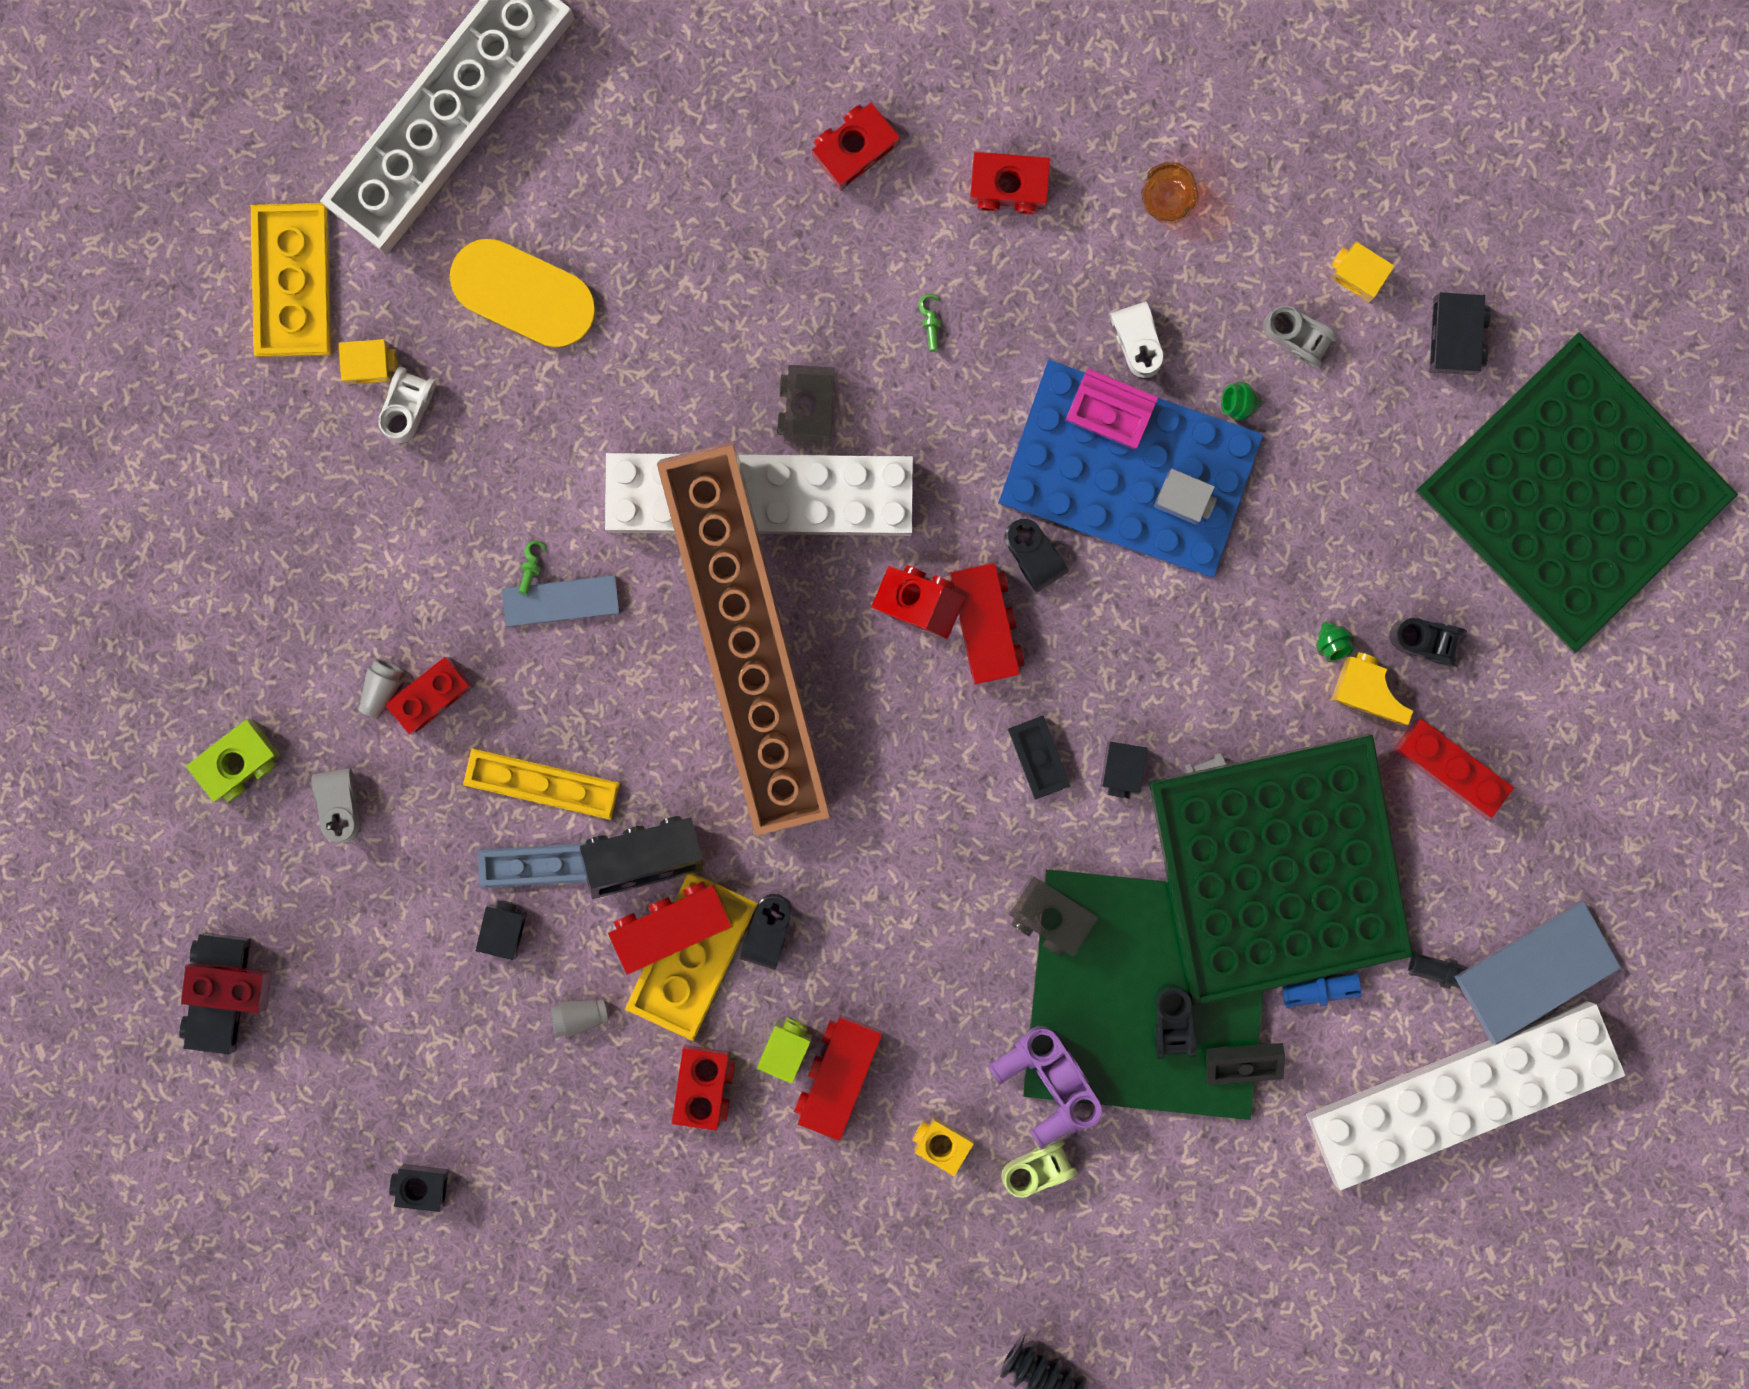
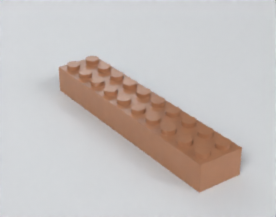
[657,441,830,836]

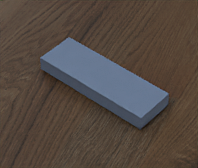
[502,575,620,627]
[478,843,587,888]

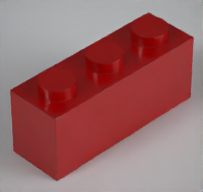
[949,563,1025,685]
[1392,719,1514,819]
[608,881,734,975]
[794,1014,882,1141]

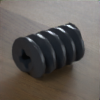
[1000,1334,1087,1389]

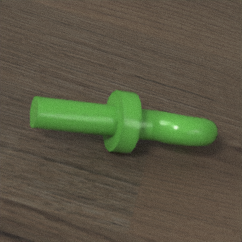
[919,294,941,352]
[518,540,547,596]

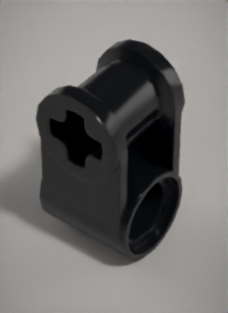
[1004,519,1069,593]
[1389,618,1467,668]
[739,893,791,970]
[1154,984,1196,1059]

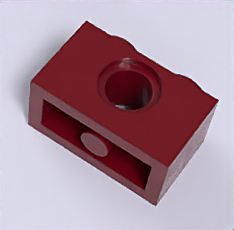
[181,962,272,1013]

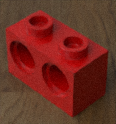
[385,656,474,735]
[671,1045,736,1131]

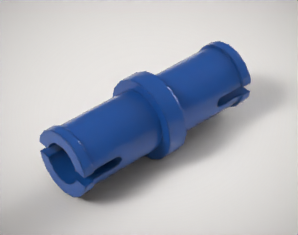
[1282,973,1362,1009]

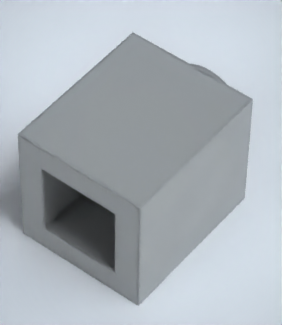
[1154,469,1217,525]

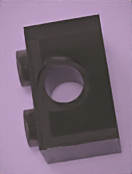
[777,365,835,447]
[1007,875,1098,958]

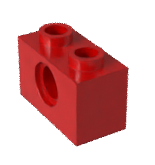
[812,102,900,191]
[969,152,1050,215]
[871,565,966,639]

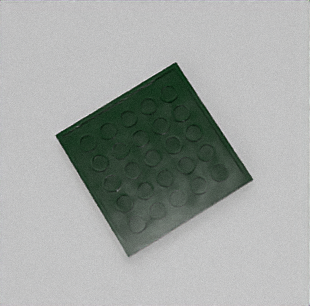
[1415,332,1738,654]
[1149,733,1413,1006]
[1023,869,1264,1120]

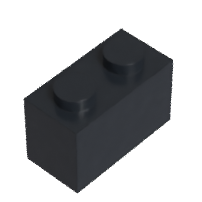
[1429,292,1491,375]

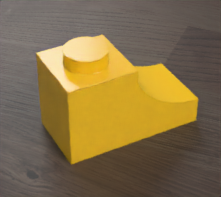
[1331,652,1413,725]

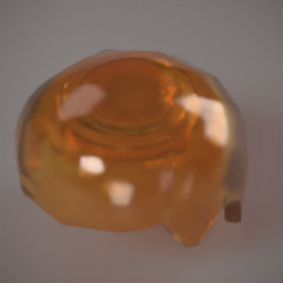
[1141,161,1199,224]

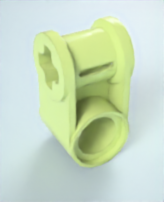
[1001,1138,1078,1198]

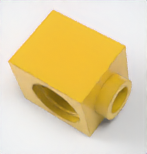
[1330,241,1394,303]
[338,339,398,385]
[912,1116,974,1177]

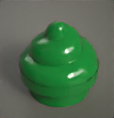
[1221,382,1262,420]
[1316,622,1354,662]

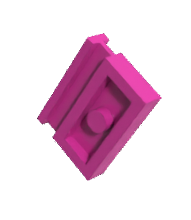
[1065,368,1158,450]

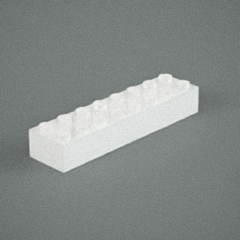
[320,0,575,256]
[605,453,913,536]
[1306,1001,1625,1191]

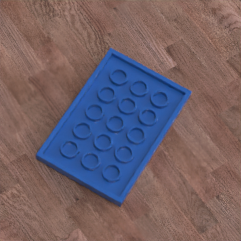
[998,360,1263,578]

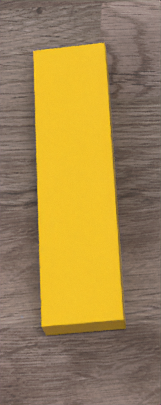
[463,748,620,820]

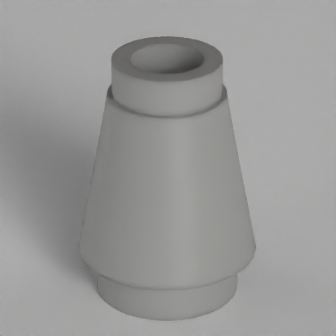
[358,659,403,718]
[550,999,608,1039]

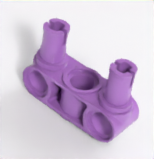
[988,1026,1102,1150]

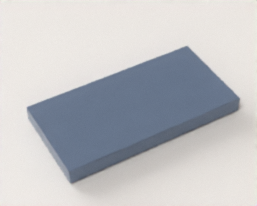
[1455,902,1621,1044]

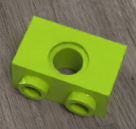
[186,719,281,803]
[756,1017,812,1084]

